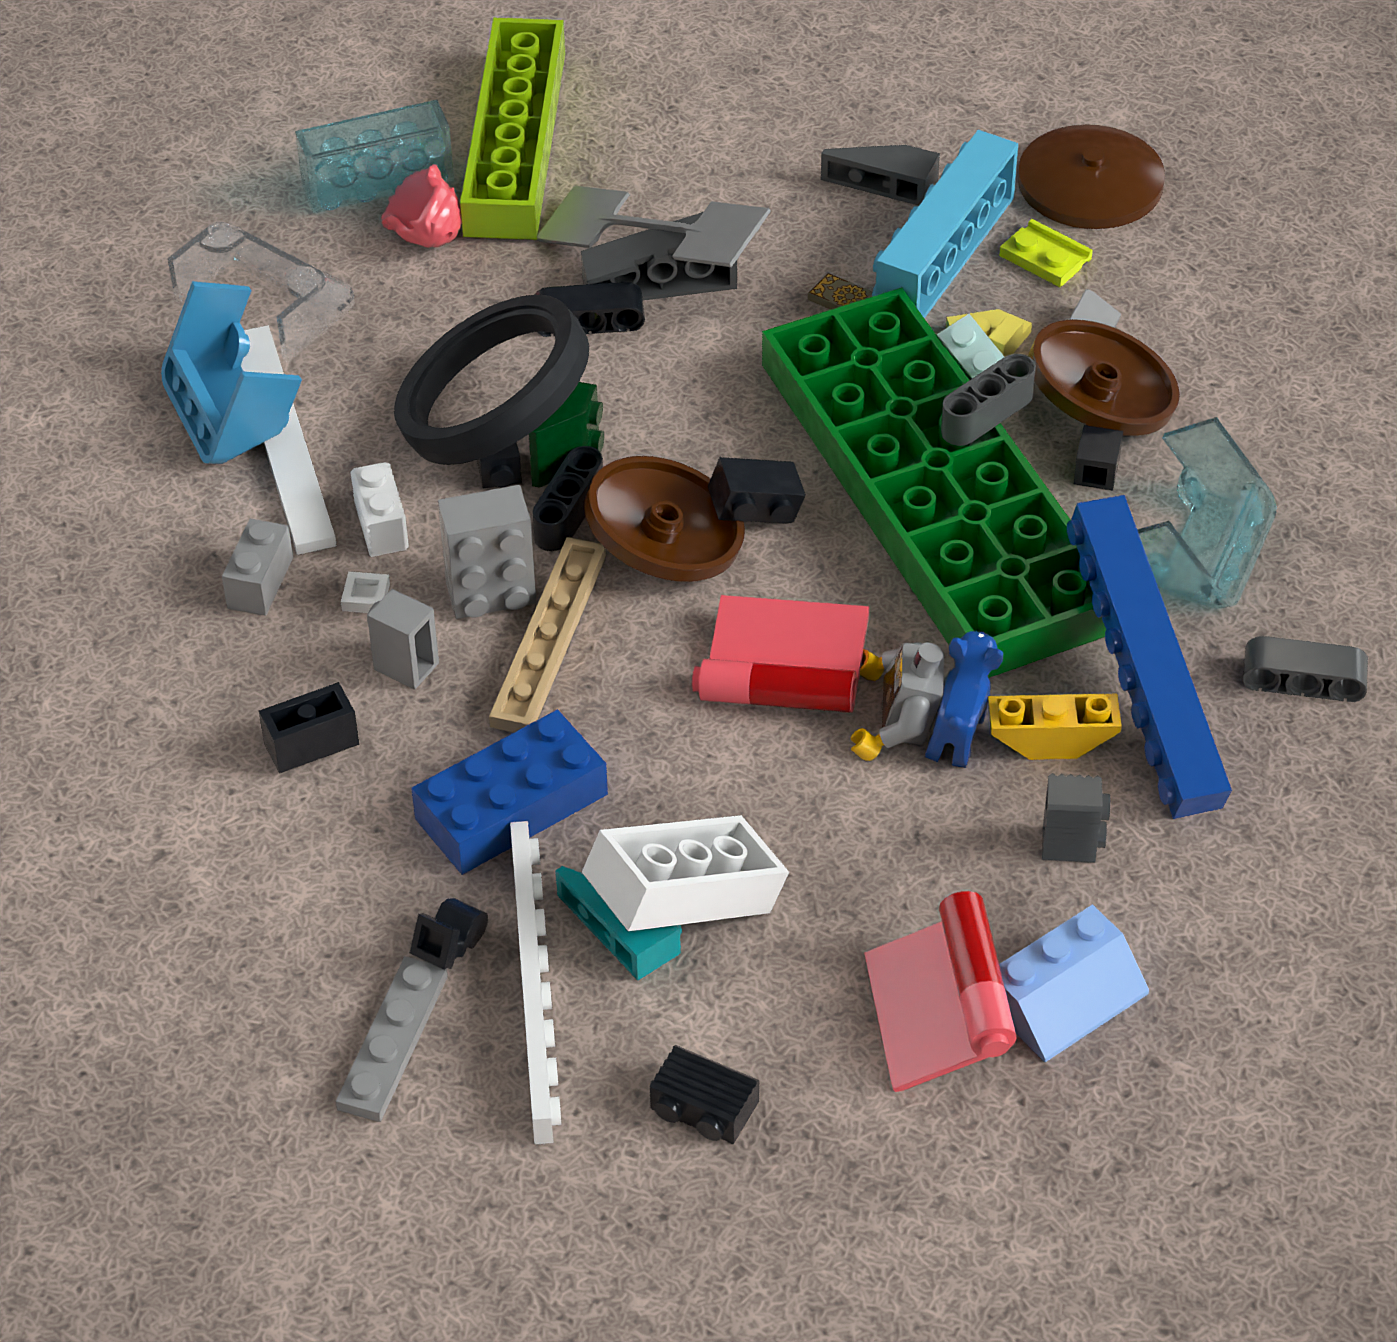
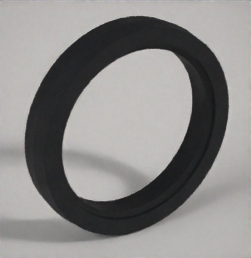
[394,295,589,465]

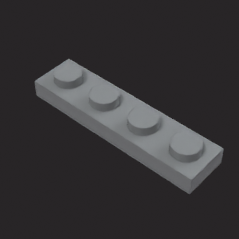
[336,956,448,1122]

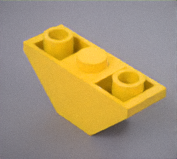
[988,693,1122,760]

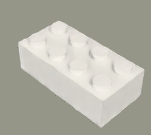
[582,815,789,931]

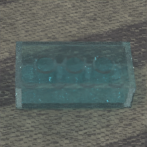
[295,100,454,214]

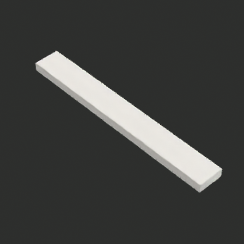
[241,325,337,555]

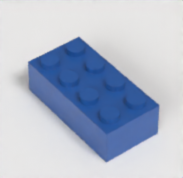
[411,709,608,875]

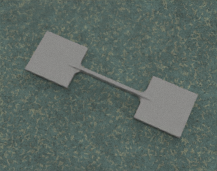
[537,185,771,267]

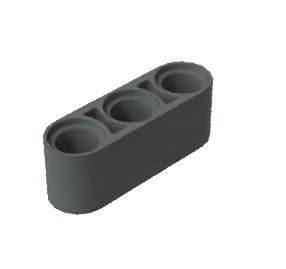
[941,354,1036,446]
[1243,636,1368,702]

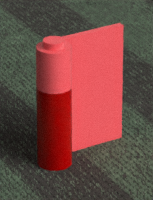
[692,595,869,713]
[864,891,1017,1092]

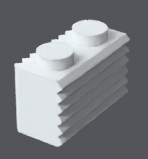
[350,462,409,557]

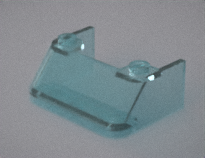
[1137,417,1276,609]

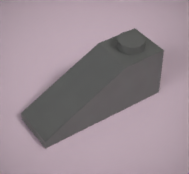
[821,145,940,206]

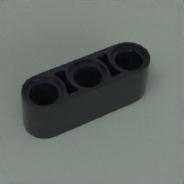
[534,282,645,337]
[532,446,603,552]

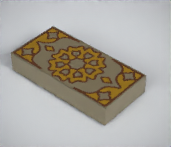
[808,272,873,310]

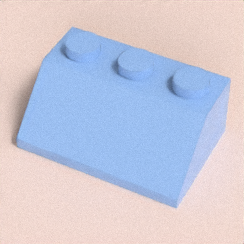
[999,904,1149,1062]

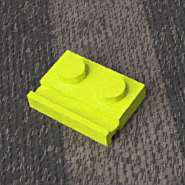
[999,219,1093,287]

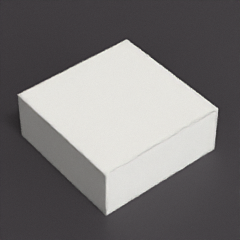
[341,571,390,613]

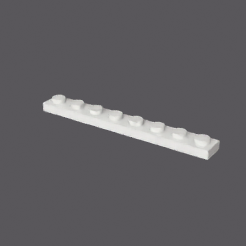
[510,821,561,1144]

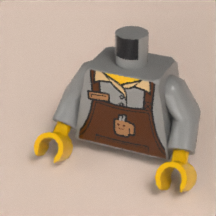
[851,642,944,761]

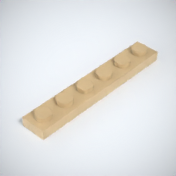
[489,537,606,732]

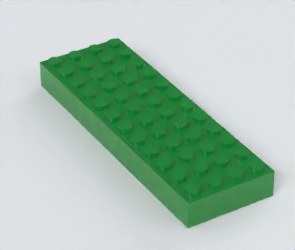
[762,287,1106,678]

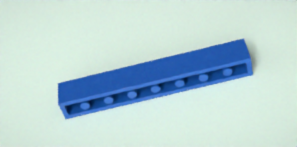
[1067,495,1232,819]

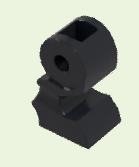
[409,898,488,970]

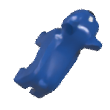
[925,631,1003,768]

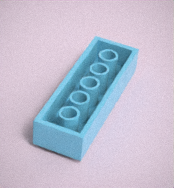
[872,130,1018,318]

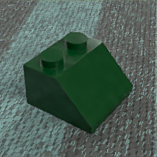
[528,382,604,488]

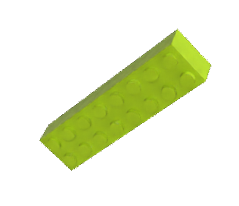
[460,17,565,240]

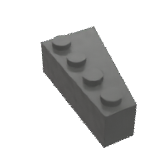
[581,212,737,301]

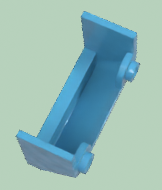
[161,281,302,464]

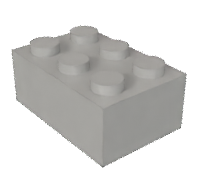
[438,485,537,619]

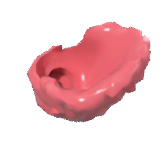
[381,164,462,248]

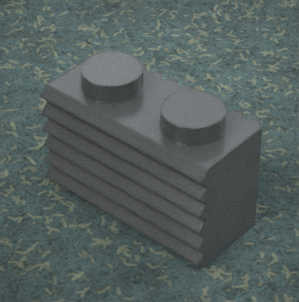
[1042,773,1111,863]

